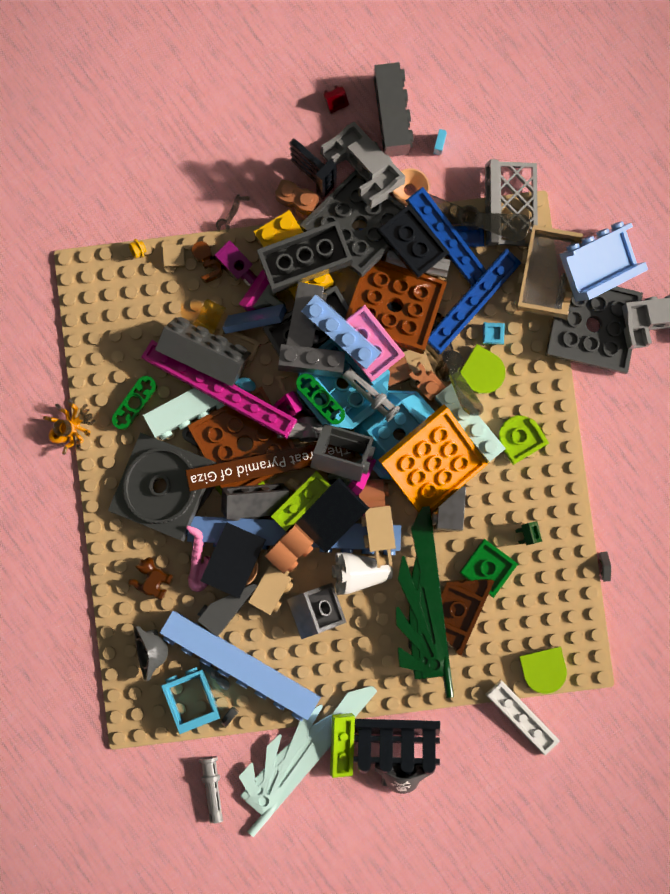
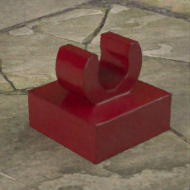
[323,85,349,114]

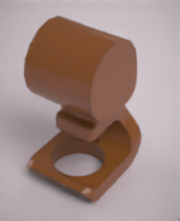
[192,241,223,283]

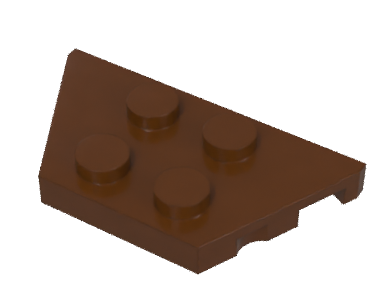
[441,579,494,656]

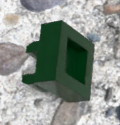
[515,521,542,546]

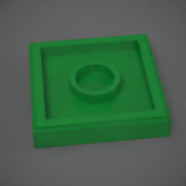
[459,539,518,598]

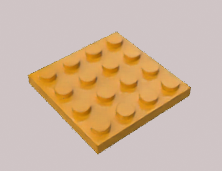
[378,404,488,513]

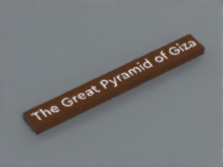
[185,444,356,491]

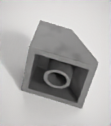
[432,487,466,532]
[287,583,347,639]

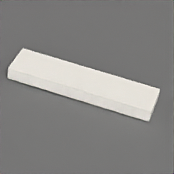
[486,679,560,756]

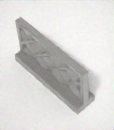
[485,159,538,246]

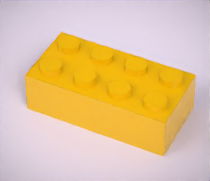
[254,210,334,301]

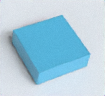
[433,129,447,155]
[483,322,505,345]

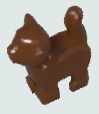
[128,557,173,600]

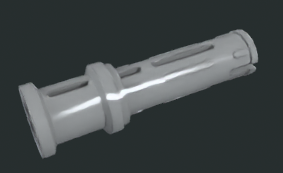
[342,368,400,422]
[199,756,223,823]

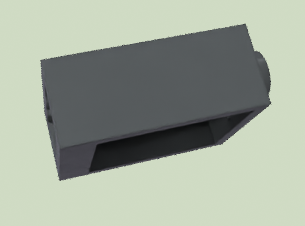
[310,424,376,482]

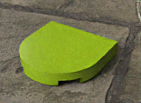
[455,344,506,394]
[499,415,549,465]
[519,646,567,694]

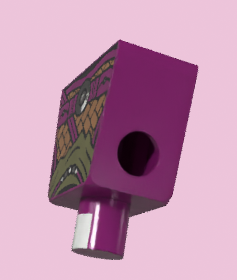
[213,240,257,286]

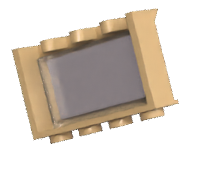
[514,225,583,320]

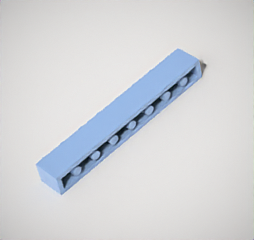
[160,611,321,721]

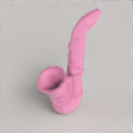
[186,526,211,592]

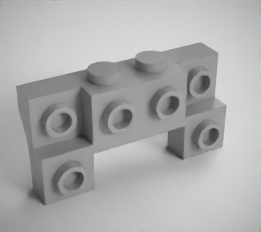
[320,122,406,208]
[622,295,670,349]

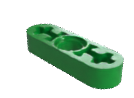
[296,374,345,425]
[112,376,156,430]

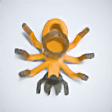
[43,399,96,455]

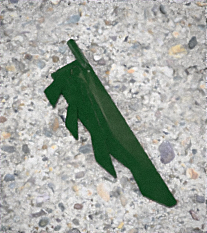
[396,506,454,698]

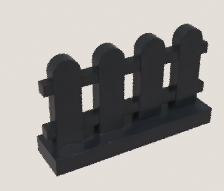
[289,138,337,199]
[354,719,440,775]

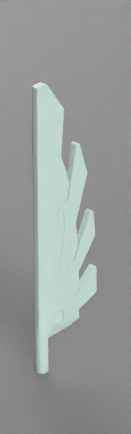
[239,686,377,837]

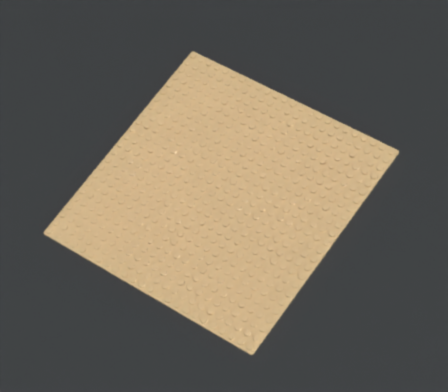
[54,190,614,750]

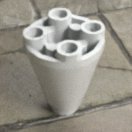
[332,552,393,595]

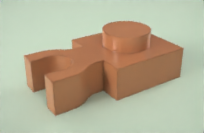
[408,361,446,401]

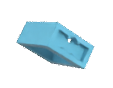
[162,667,221,734]

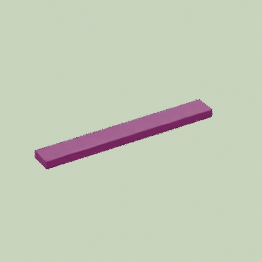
[141,340,297,439]

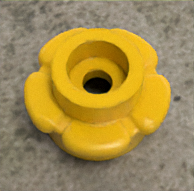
[129,239,146,259]

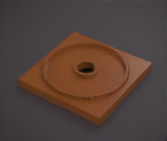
[345,260,447,354]
[187,386,296,489]

